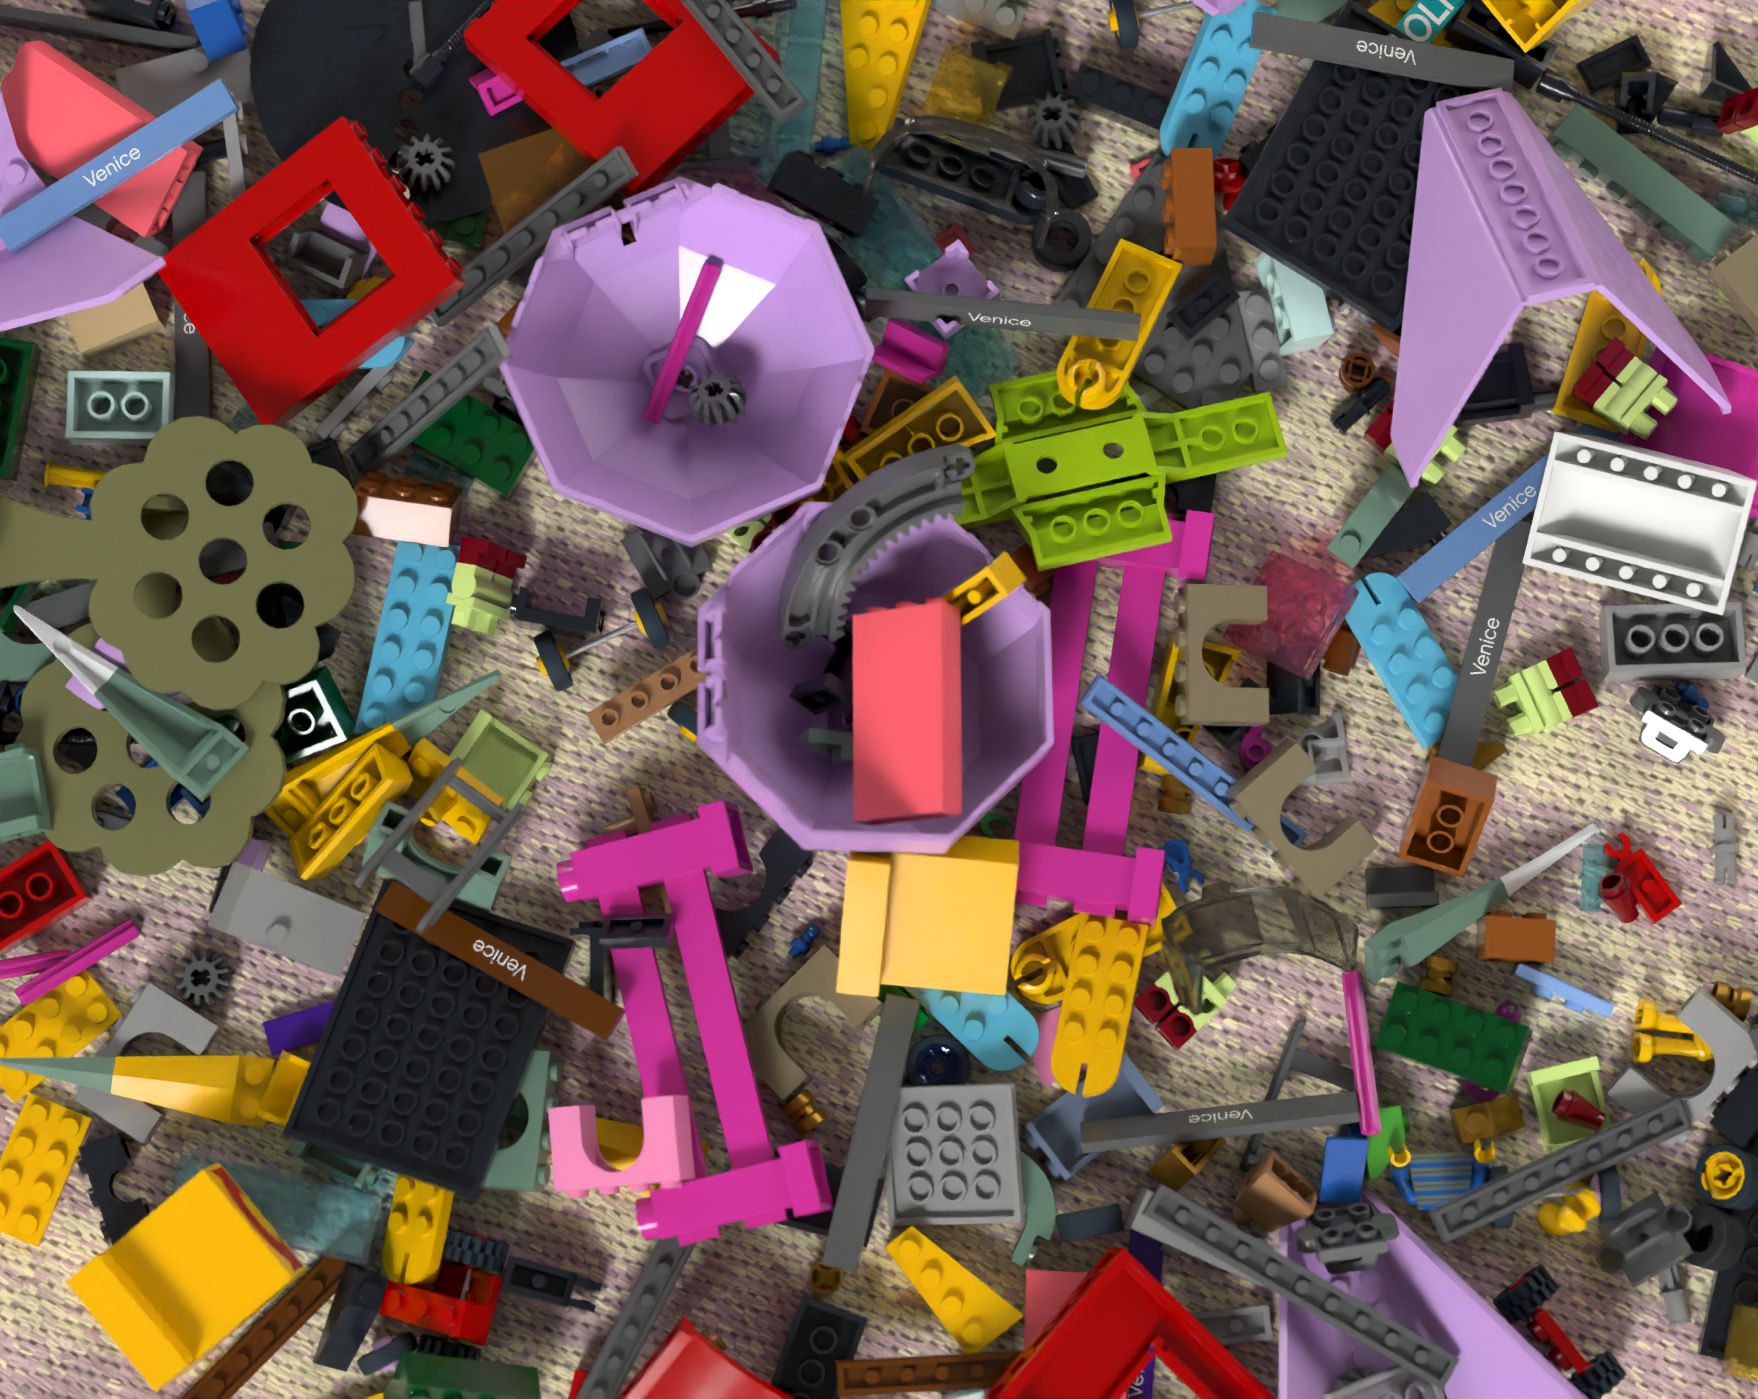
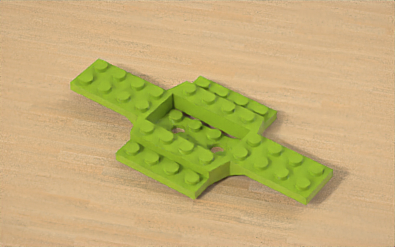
[943,370,1288,572]

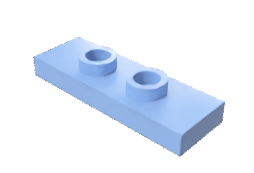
[560,27,652,90]
[1510,962,1614,1018]

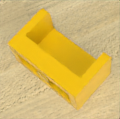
[256,1050,311,1127]

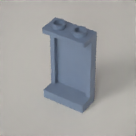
[1022,1052,1165,1180]

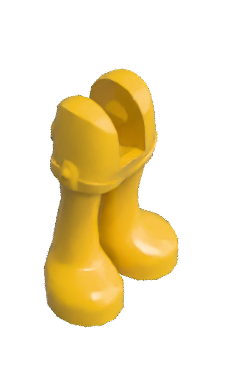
[1632,998,1714,1064]
[1537,1180,1601,1236]

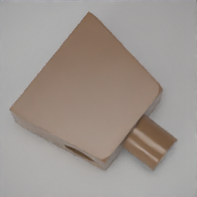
[1233,1150,1319,1232]

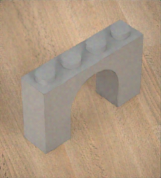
[74,982,223,1144]
[1607,986,1758,1148]

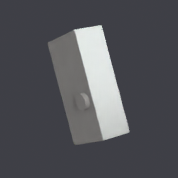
[114,35,256,118]
[1599,602,1747,682]
[207,861,366,978]
[1123,1187,1275,1285]

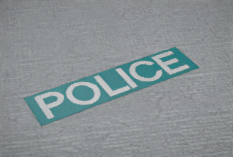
[1387,0,1466,44]

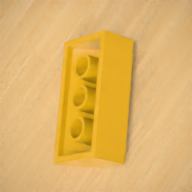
[289,743,413,881]

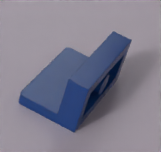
[1318,1125,1368,1203]

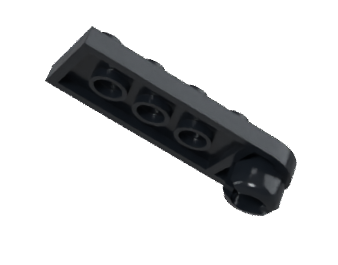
[878,117,1059,225]

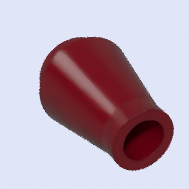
[1598,872,1639,923]
[1551,1089,1606,1132]

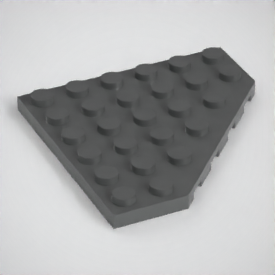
[1053,153,1252,410]

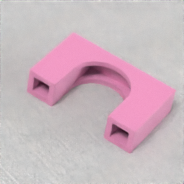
[548,1095,695,1198]

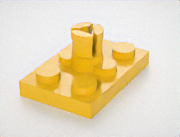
[406,738,504,845]

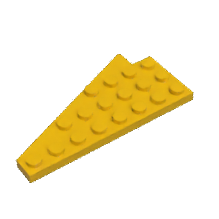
[839,0,932,154]

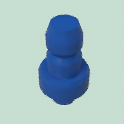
[814,136,853,156]
[1674,680,1710,710]
[788,924,820,959]

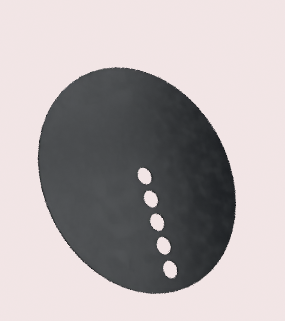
[250,0,579,224]

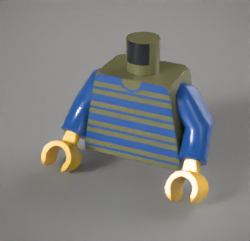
[1387,1140,1496,1230]

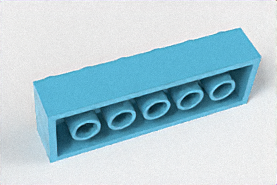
[354,540,460,748]

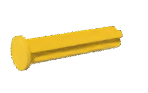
[44,460,107,489]

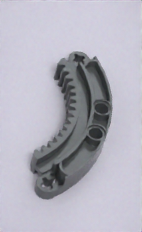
[777,444,975,650]

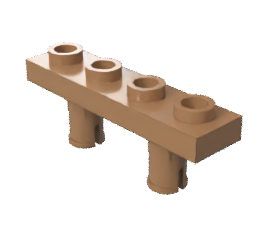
[586,647,707,745]
[604,787,671,913]

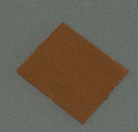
[478,128,624,234]

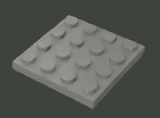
[884,1082,1025,1226]

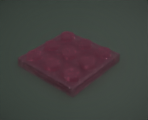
[1222,550,1360,680]

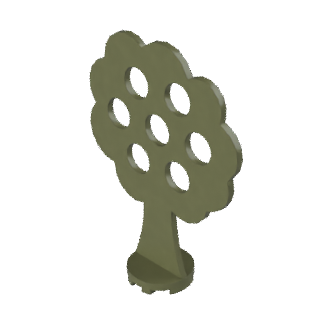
[0,416,358,711]
[13,495,287,877]

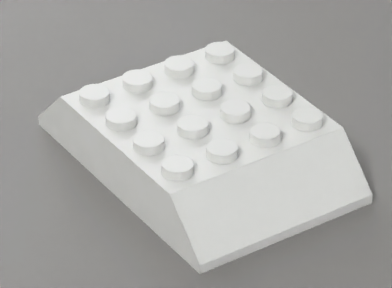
[1522,431,1758,615]

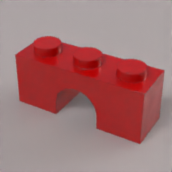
[379,1280,492,1341]

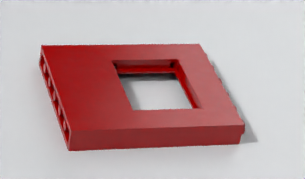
[463,0,782,198]
[157,116,466,427]
[983,1247,1276,1399]

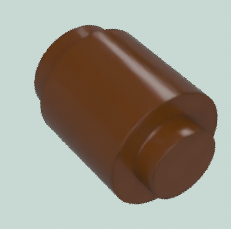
[1322,624,1361,677]

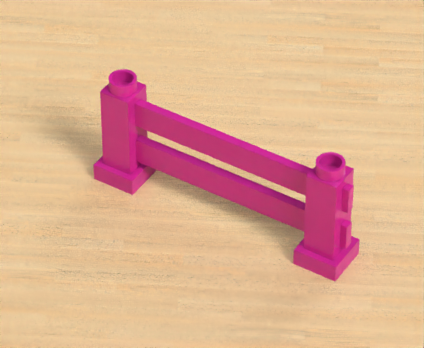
[999,510,1214,927]
[556,800,835,1246]

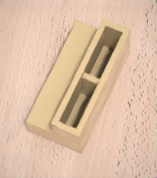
[64,282,165,360]

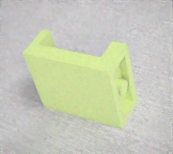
[449,709,552,811]
[1526,1056,1611,1153]

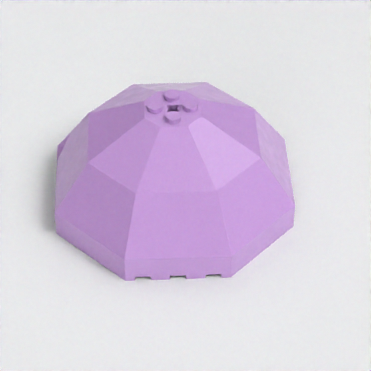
[499,176,875,547]
[698,502,1054,854]

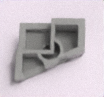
[1292,712,1350,788]

